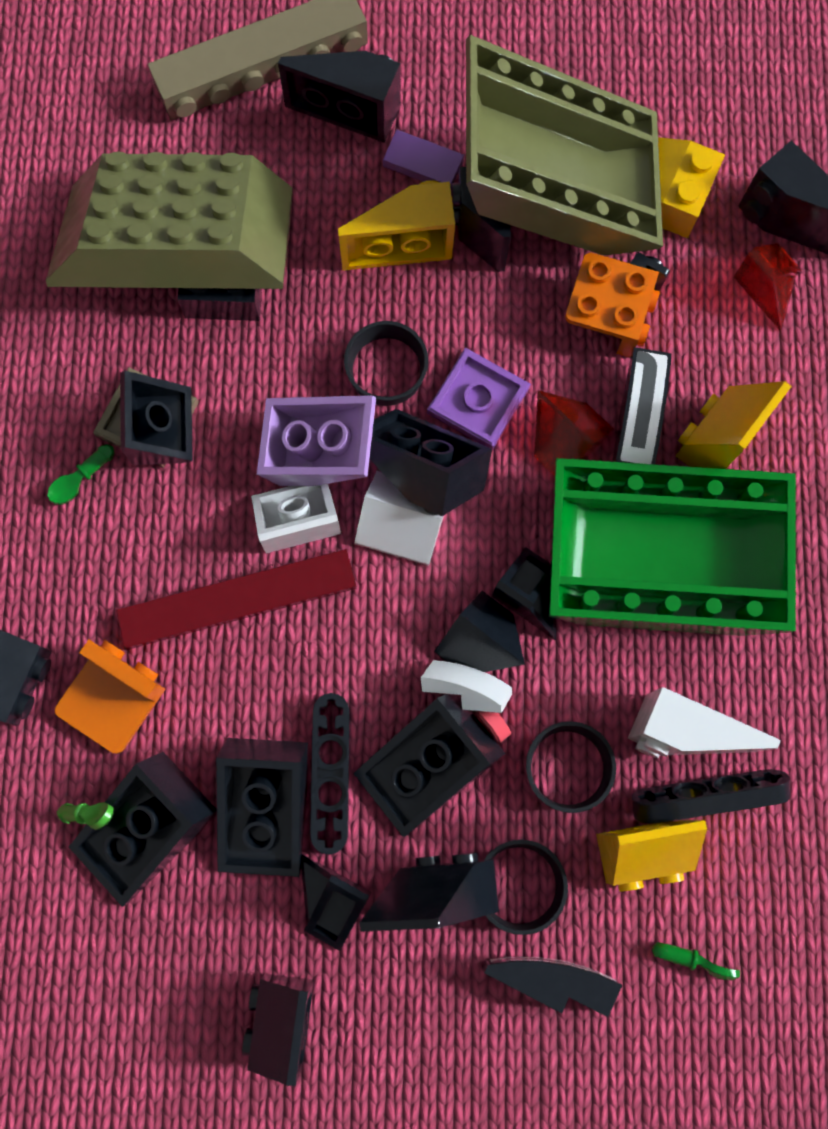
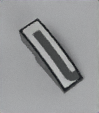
[612,347,672,464]
[481,957,622,1017]

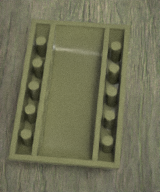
[466,35,663,256]
[46,152,293,289]

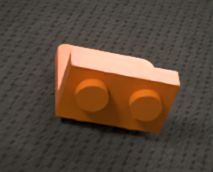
[565,252,660,358]
[55,639,166,754]

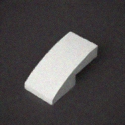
[421,660,512,713]

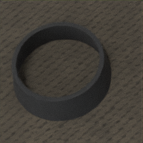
[344,321,428,406]
[526,721,616,813]
[484,840,568,935]

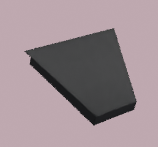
[492,547,556,640]
[434,590,525,672]
[301,854,371,951]

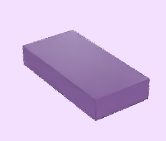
[383,130,464,188]

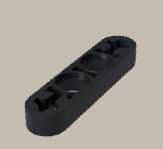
[310,693,350,855]
[632,769,791,824]

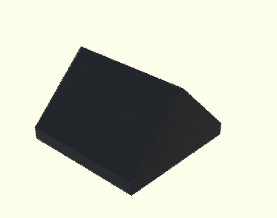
[120,370,193,465]

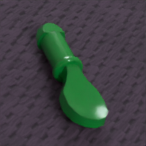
[47,444,115,505]
[652,942,740,981]

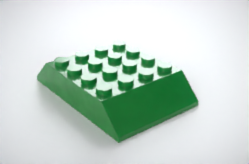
[549,458,796,636]

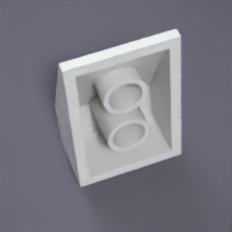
[628,687,781,758]

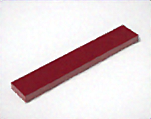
[116,549,357,650]

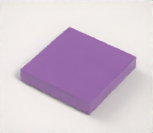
[427,347,531,450]

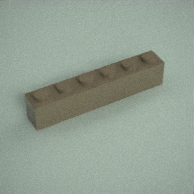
[147,0,368,121]

